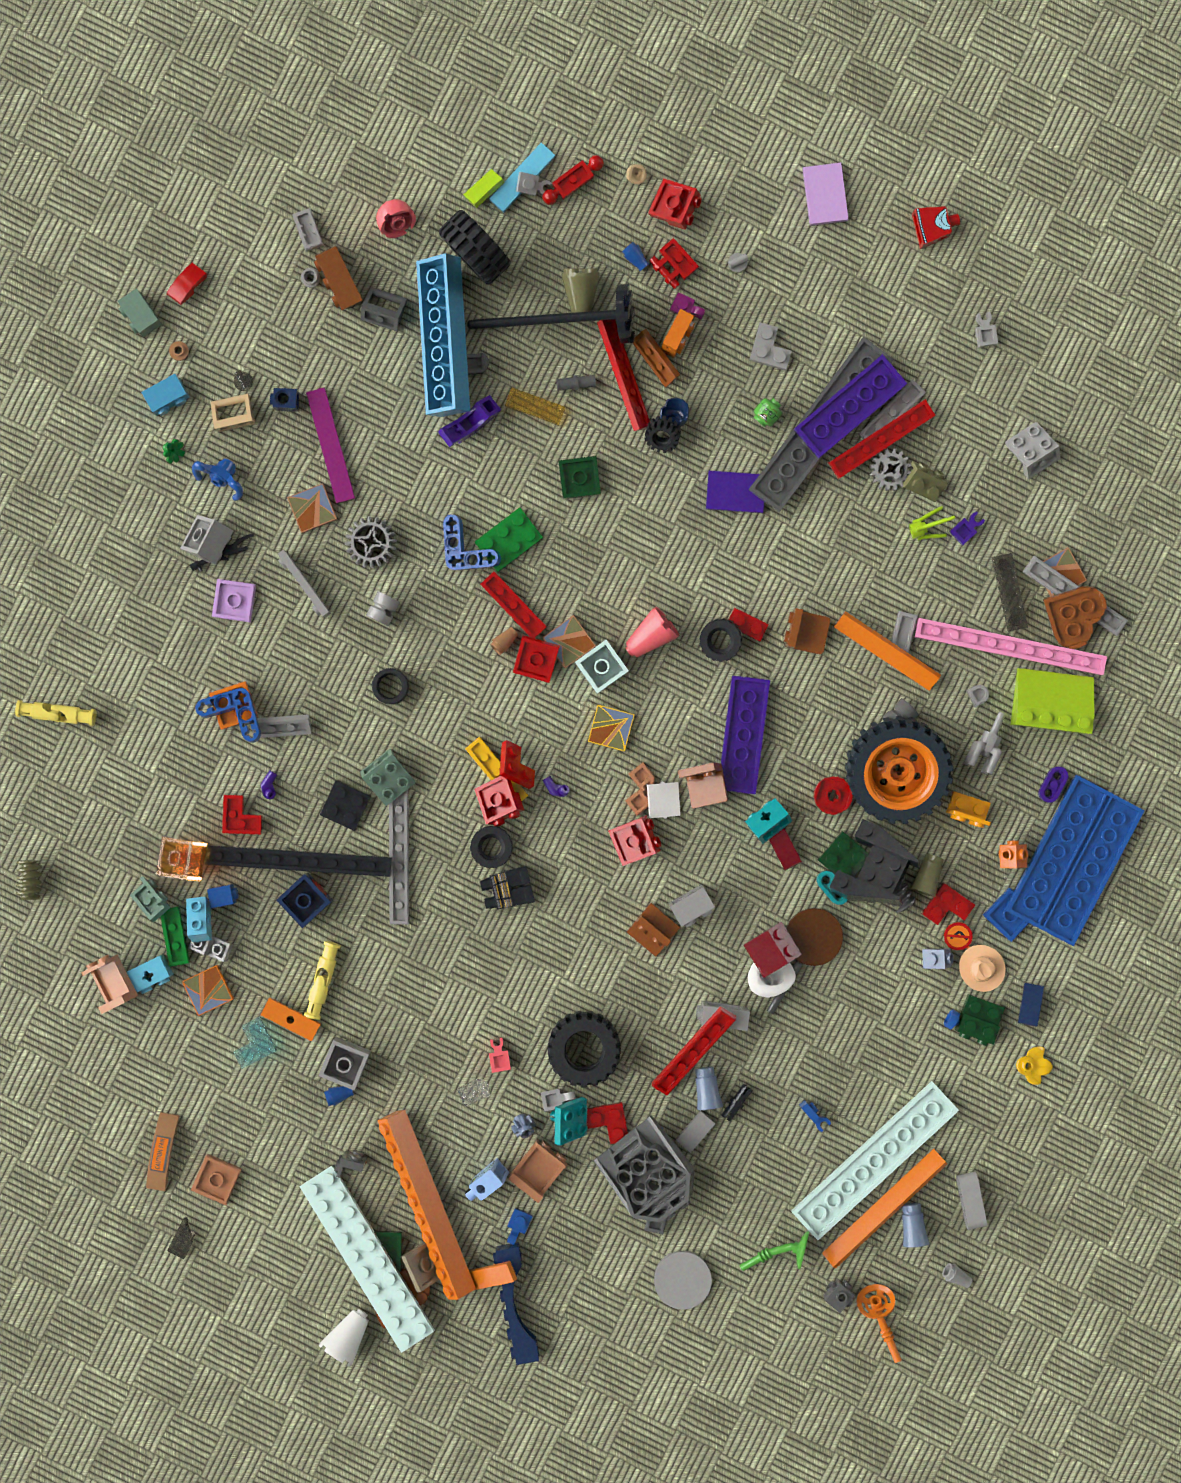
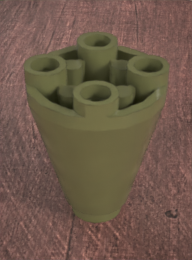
[562,268,599,313]

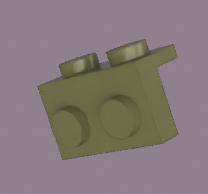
[903,461,948,502]

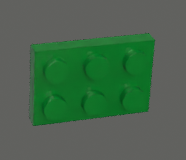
[475,507,543,573]

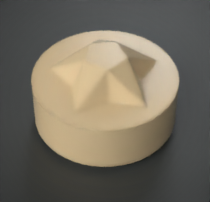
[626,164,647,184]

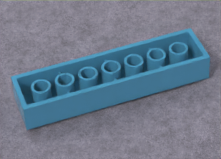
[416,253,470,417]

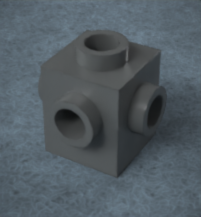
[823,1278,855,1313]

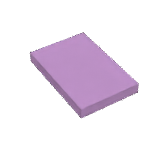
[803,163,848,226]

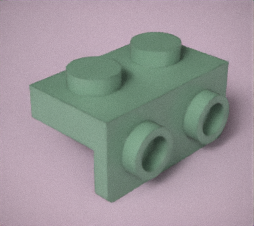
[130,876,171,923]

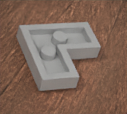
[749,322,791,371]

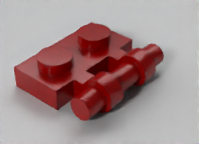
[649,238,699,289]

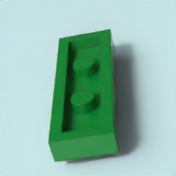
[160,906,190,967]

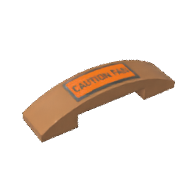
[146,1112,180,1191]

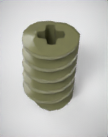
[16,860,42,900]

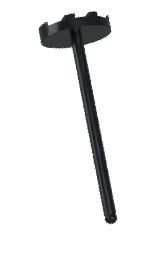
[467,284,635,344]

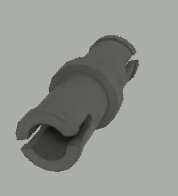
[556,375,596,391]

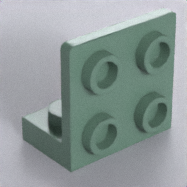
[360,749,415,806]

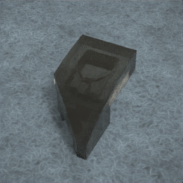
[167,1217,195,1260]

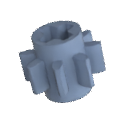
[511,1114,536,1138]

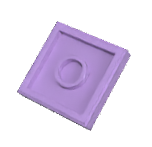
[212,579,256,623]

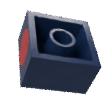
[276,872,334,928]

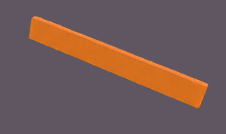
[822,1149,948,1269]

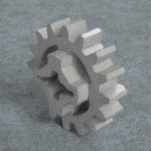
[869,449,912,491]

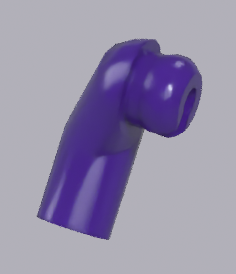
[260,770,277,800]
[542,776,570,797]

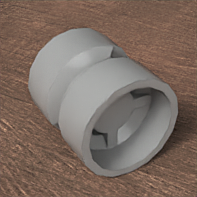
[366,591,400,626]

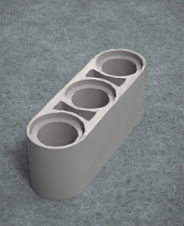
[956,1172,987,1230]

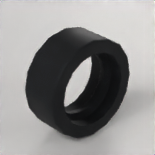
[372,668,409,704]

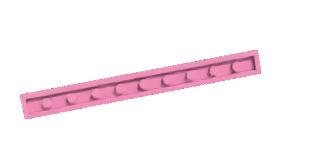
[914,618,1107,675]

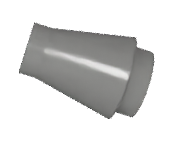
[942,1263,972,1288]

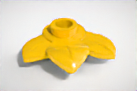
[1016,1046,1053,1085]

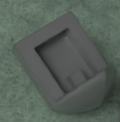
[467,353,490,375]

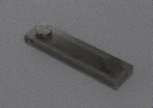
[992,553,1028,632]

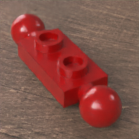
[542,155,604,205]

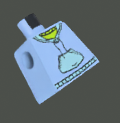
[465,1158,509,1201]

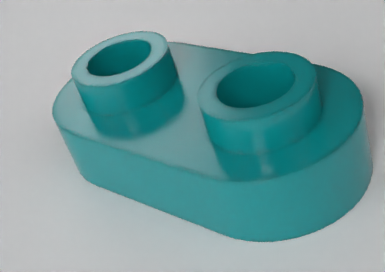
[816,870,847,905]

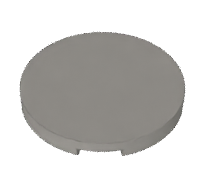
[654,1251,712,1310]

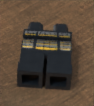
[480,865,535,910]

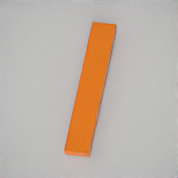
[834,611,941,691]

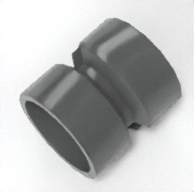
[882,698,919,720]

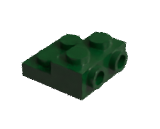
[955,994,1005,1047]

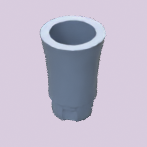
[695,1066,723,1110]
[902,1203,930,1247]

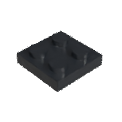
[320,780,371,831]

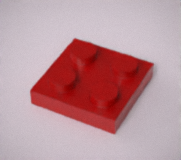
[513,635,560,683]

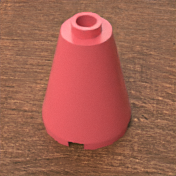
[625,606,679,657]

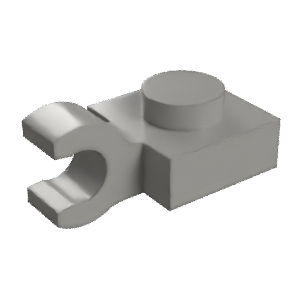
[541,1089,576,1112]

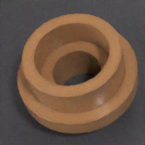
[169,341,189,361]

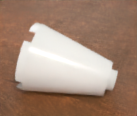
[319,1309,369,1367]

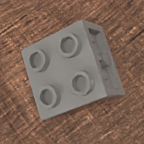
[1005,422,1060,480]

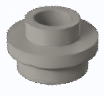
[301,268,320,288]

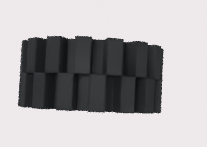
[645,416,681,453]

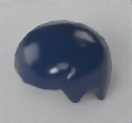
[660,397,689,427]

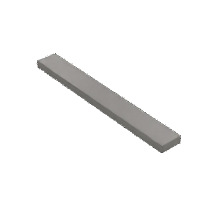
[389,771,409,924]

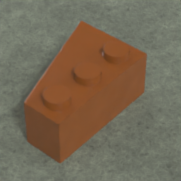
[313,245,362,310]

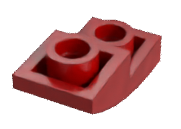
[166,262,207,305]

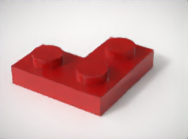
[499,740,535,789]
[222,795,263,835]
[921,883,975,925]
[587,1102,628,1144]

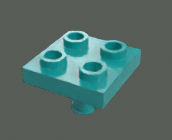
[550,1097,587,1146]

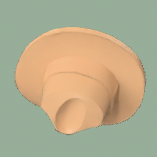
[959,945,1006,992]

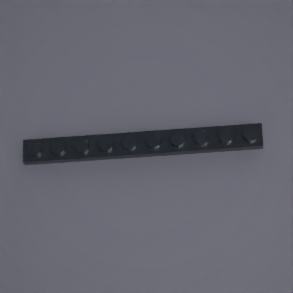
[199,845,392,877]

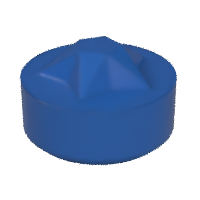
[944,1009,960,1030]

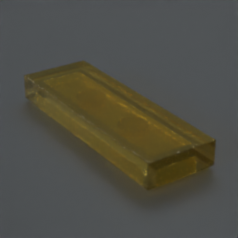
[505,387,565,426]

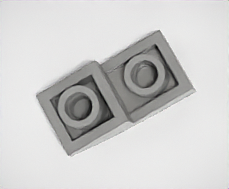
[188,936,234,962]

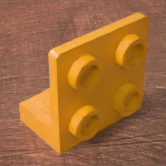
[946,791,991,828]

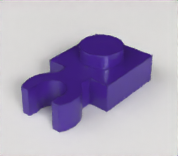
[949,511,985,545]

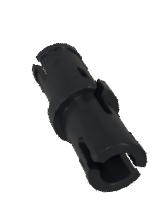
[721,1084,753,1122]

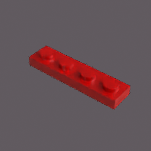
[480,571,547,638]

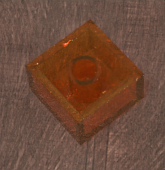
[156,837,207,881]

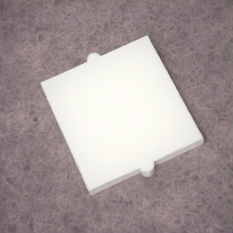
[647,781,680,819]

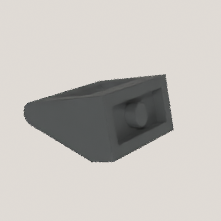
[361,287,408,331]

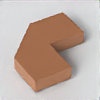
[625,762,655,816]

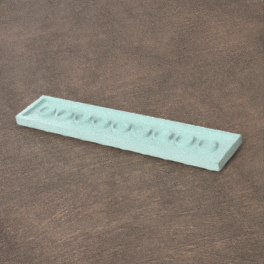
[791,1081,959,1240]
[299,1165,435,1353]

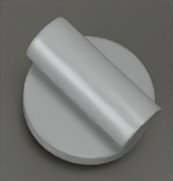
[728,253,748,273]

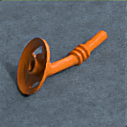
[856,1284,902,1363]

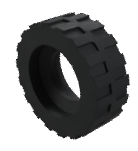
[699,618,743,662]
[470,826,513,868]

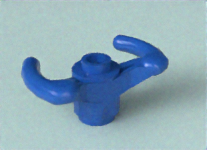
[192,459,243,501]

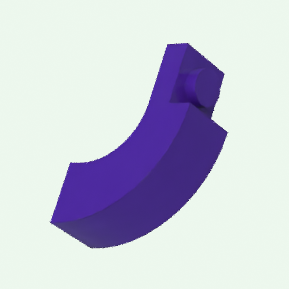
[438,395,501,447]

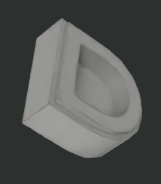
[966,685,989,707]

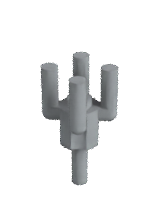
[963,712,1006,775]

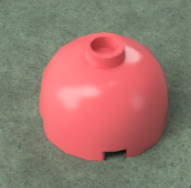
[376,199,416,238]

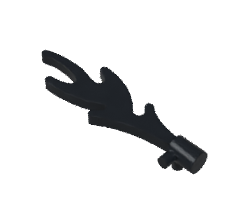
[189,534,254,572]

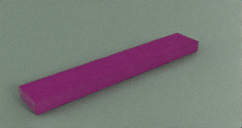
[306,387,355,504]

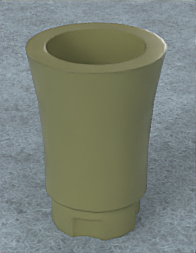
[910,853,944,897]

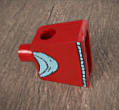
[912,206,960,249]

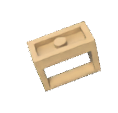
[211,394,255,432]

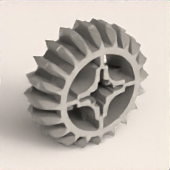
[345,516,397,569]

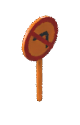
[944,922,973,950]

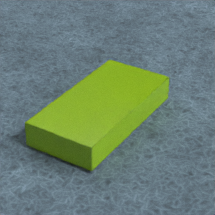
[463,169,505,208]

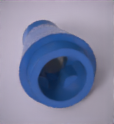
[622,242,649,271]
[324,1086,354,1106]

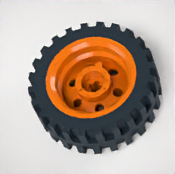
[845,716,954,824]

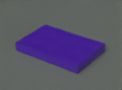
[706,471,764,514]

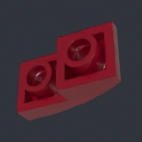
[769,828,802,871]

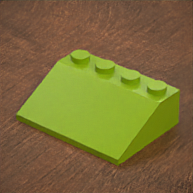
[1010,668,1094,734]

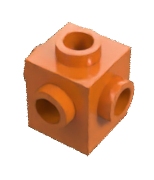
[999,840,1028,868]

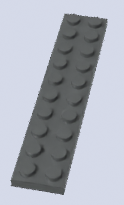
[749,336,894,513]

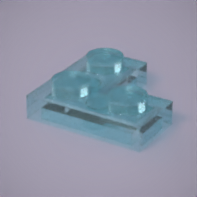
[233,1016,277,1069]

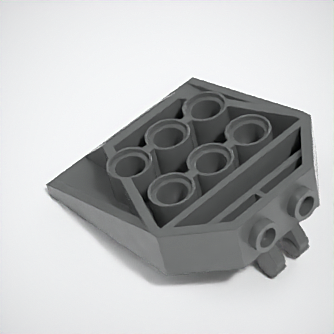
[594,1115,695,1223]

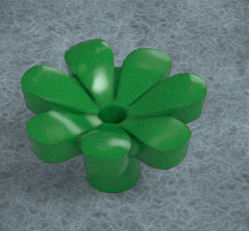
[163,439,185,464]

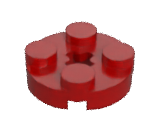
[813,776,853,815]

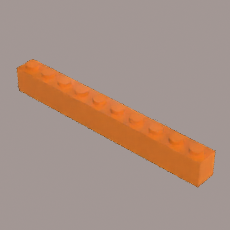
[377,1110,476,1300]

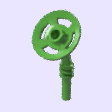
[740,1231,809,1271]

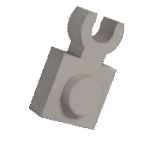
[516,172,551,196]
[975,312,998,348]

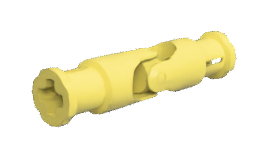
[15,700,97,726]
[304,941,341,1020]

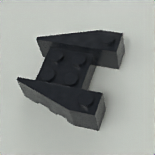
[830,819,921,906]

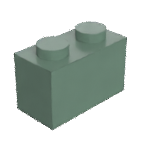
[118,288,162,337]

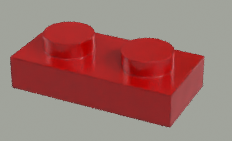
[728,608,769,642]

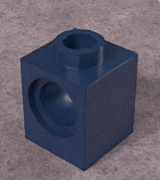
[270,388,300,412]

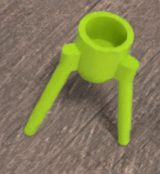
[909,506,955,541]

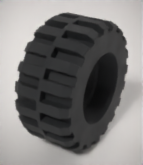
[439,210,511,285]
[548,1011,621,1088]

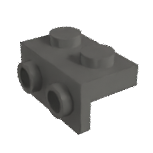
[334,1150,368,1178]

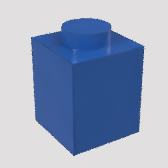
[207,884,239,908]

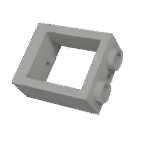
[696,1000,750,1031]

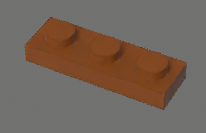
[633,329,680,388]

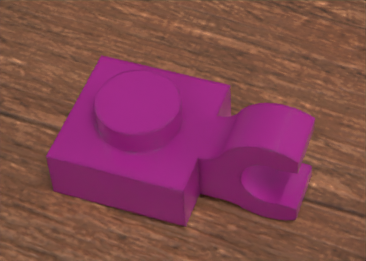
[670,292,705,320]

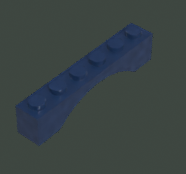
[493,1242,540,1365]

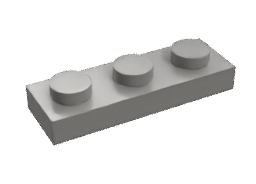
[252,714,312,738]

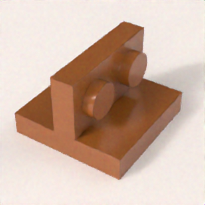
[626,903,680,957]

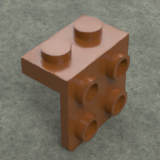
[783,608,830,654]

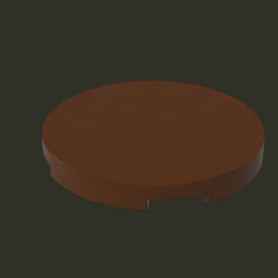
[786,908,843,966]

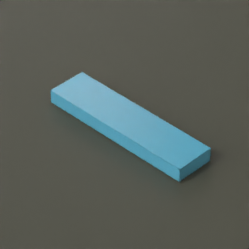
[489,143,555,213]

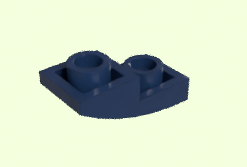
[1018,983,1044,1027]

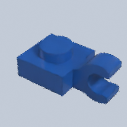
[799,1100,831,1132]
[507,1207,533,1245]

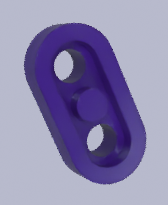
[1038,766,1068,803]

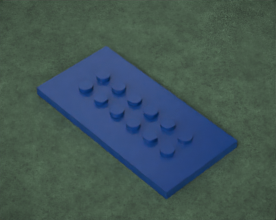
[1005,775,1145,946]

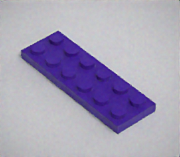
[794,354,908,459]
[721,675,770,794]

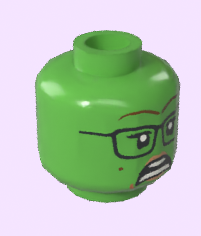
[754,398,782,427]

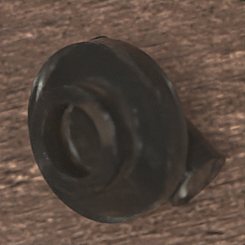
[234,370,253,391]

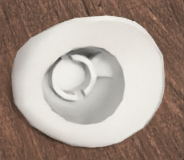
[748,963,796,997]

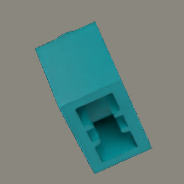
[745,798,793,844]

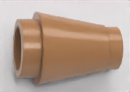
[490,627,518,655]

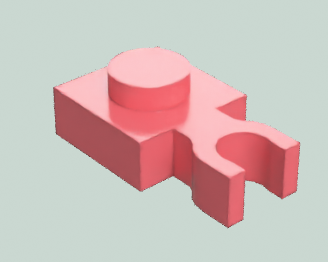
[489,1038,511,1073]

